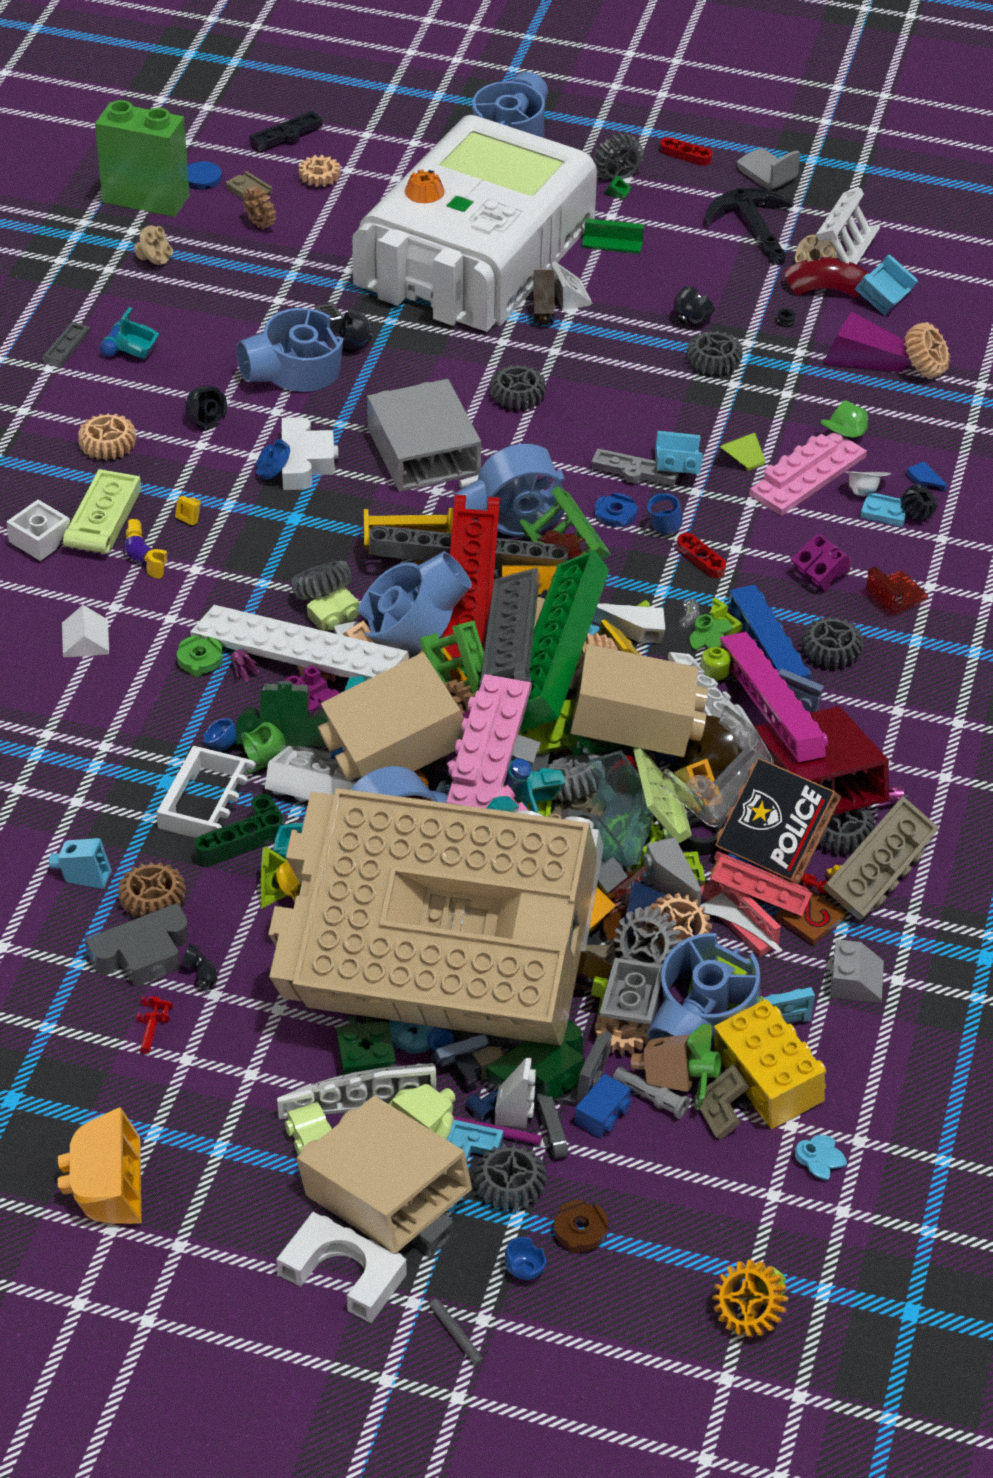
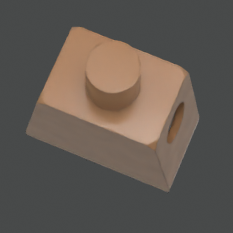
[631,1034,694,1091]

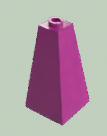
[823,311,912,373]

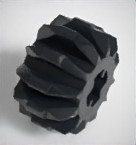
[900,484,938,522]

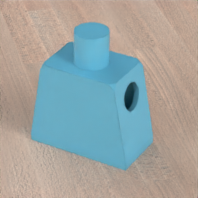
[49,838,112,889]

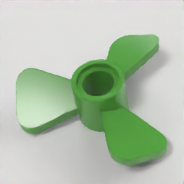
[687,1024,724,1108]

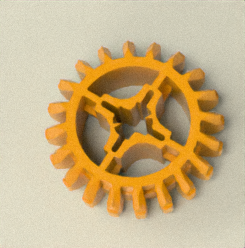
[712,1260,789,1337]

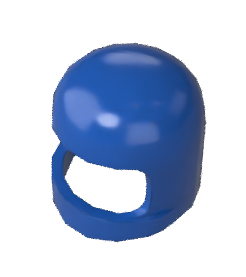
[647,493,683,535]

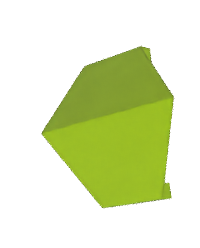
[720,433,765,471]
[261,846,301,909]

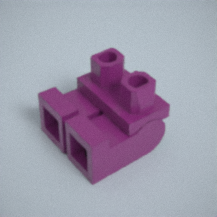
[791,534,854,592]
[286,665,340,714]

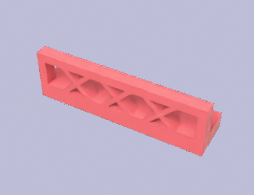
[710,851,812,916]
[700,867,781,957]

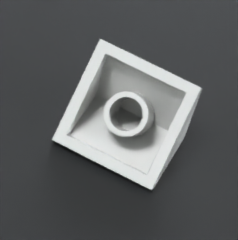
[551,261,592,310]
[62,605,109,658]

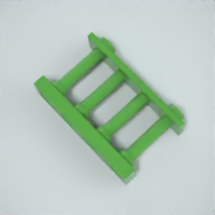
[519,486,611,560]
[419,621,484,693]

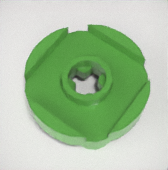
[177,635,223,677]

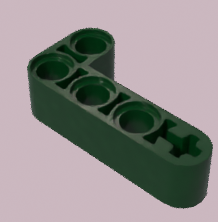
[194,794,284,867]

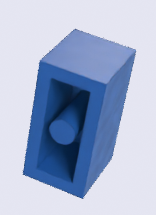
[574,1074,632,1139]

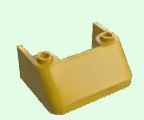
[364,508,453,555]

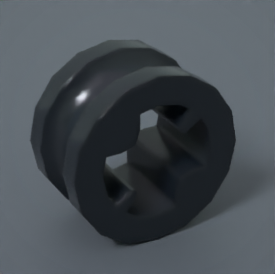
[777,308,796,327]

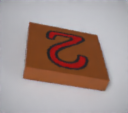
[775,887,846,945]

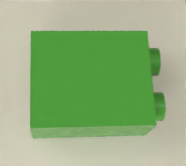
[95,100,190,217]

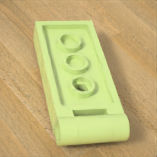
[63,469,141,554]

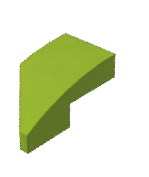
[711,597,743,636]
[591,976,609,1014]

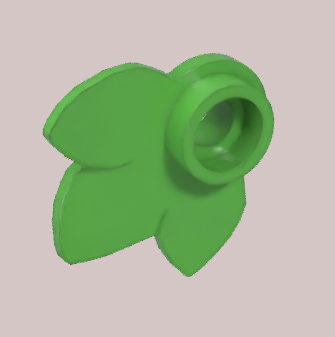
[690,614,733,650]

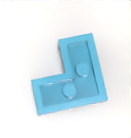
[447,1120,503,1162]

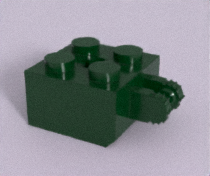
[336,1015,396,1075]

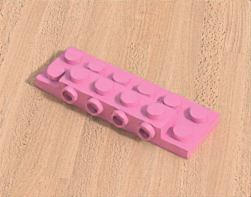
[749,432,867,516]
[446,674,532,808]

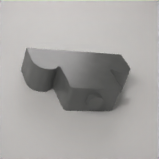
[85,903,189,986]

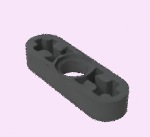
[536,1093,568,1159]

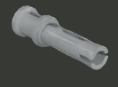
[613,1066,690,1119]

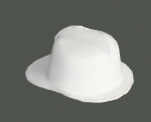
[845,471,891,496]

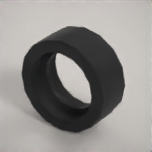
[680,809,725,855]

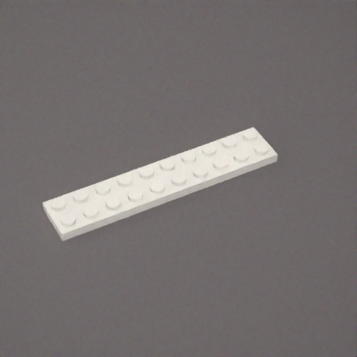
[190,605,409,680]

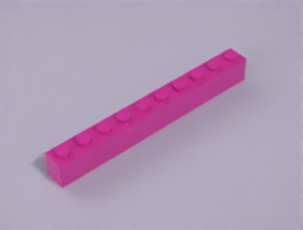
[720,632,828,762]

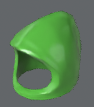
[821,400,869,438]
[241,722,286,774]

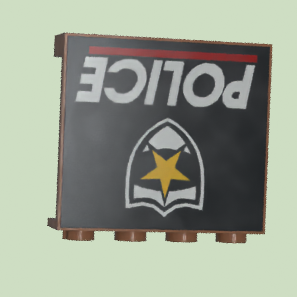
[716,758,841,884]

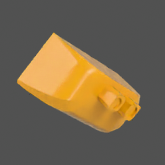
[58,1107,142,1224]

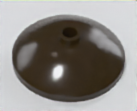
[675,715,741,773]

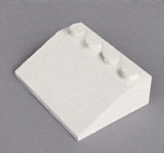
[265,746,360,801]

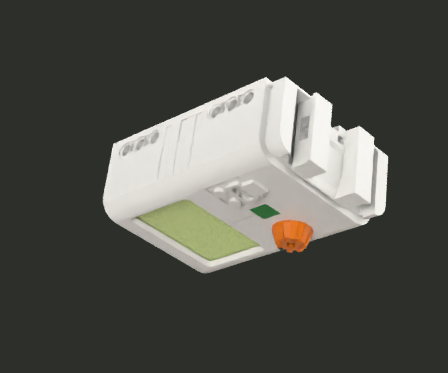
[352,115,597,332]

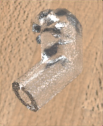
[679,599,700,628]

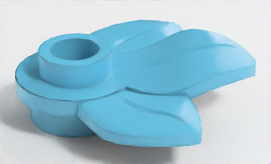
[795,1135,847,1180]

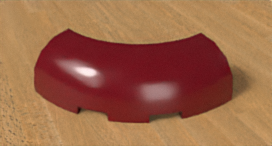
[785,257,869,299]

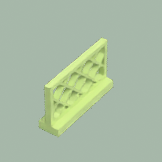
[633,747,692,844]

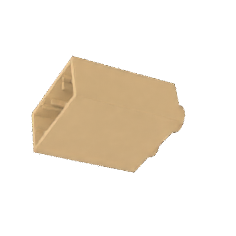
[570,644,708,757]
[318,652,464,782]
[296,1096,472,1254]

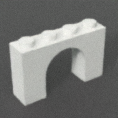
[277,1212,406,1323]

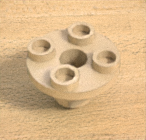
[134,225,173,265]
[795,235,835,263]

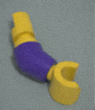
[124,519,167,579]

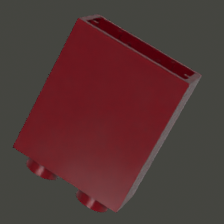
[752,706,889,815]

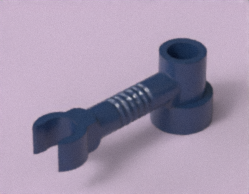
[465,1089,498,1123]

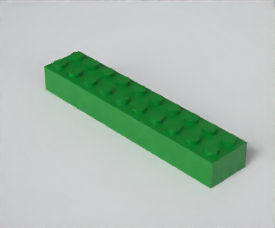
[519,550,609,732]

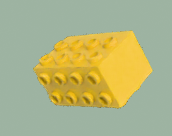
[714,999,826,1129]

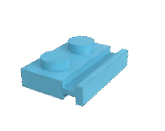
[860,492,907,527]

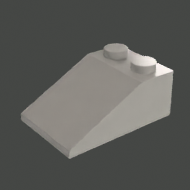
[642,837,702,908]
[600,958,663,1024]

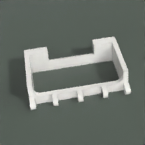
[157,746,256,838]

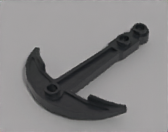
[705,188,794,265]

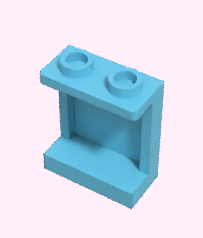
[855,255,918,316]
[655,431,703,474]

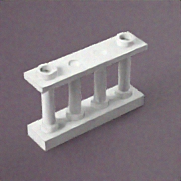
[816,188,880,265]

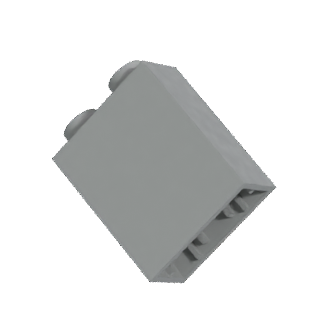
[367,379,481,492]

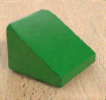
[603,176,632,199]

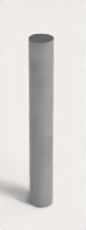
[429,1299,485,1367]

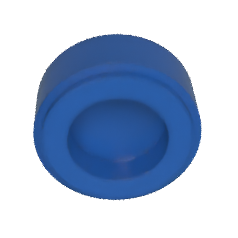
[427,1027,454,1051]

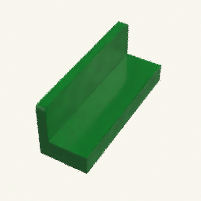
[582,218,644,254]

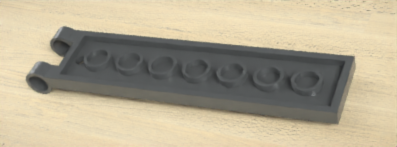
[480,568,540,687]

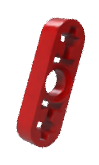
[660,137,712,166]
[677,533,726,578]

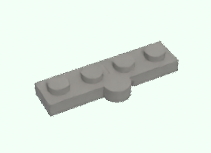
[591,449,680,486]

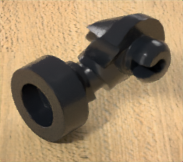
[180,943,218,990]

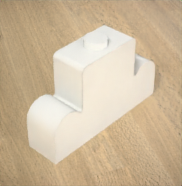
[282,417,338,490]

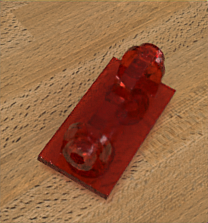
[537,530,585,558]

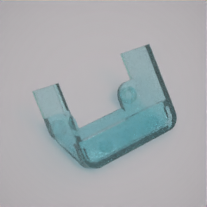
[588,751,654,867]

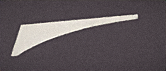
[700,893,783,952]

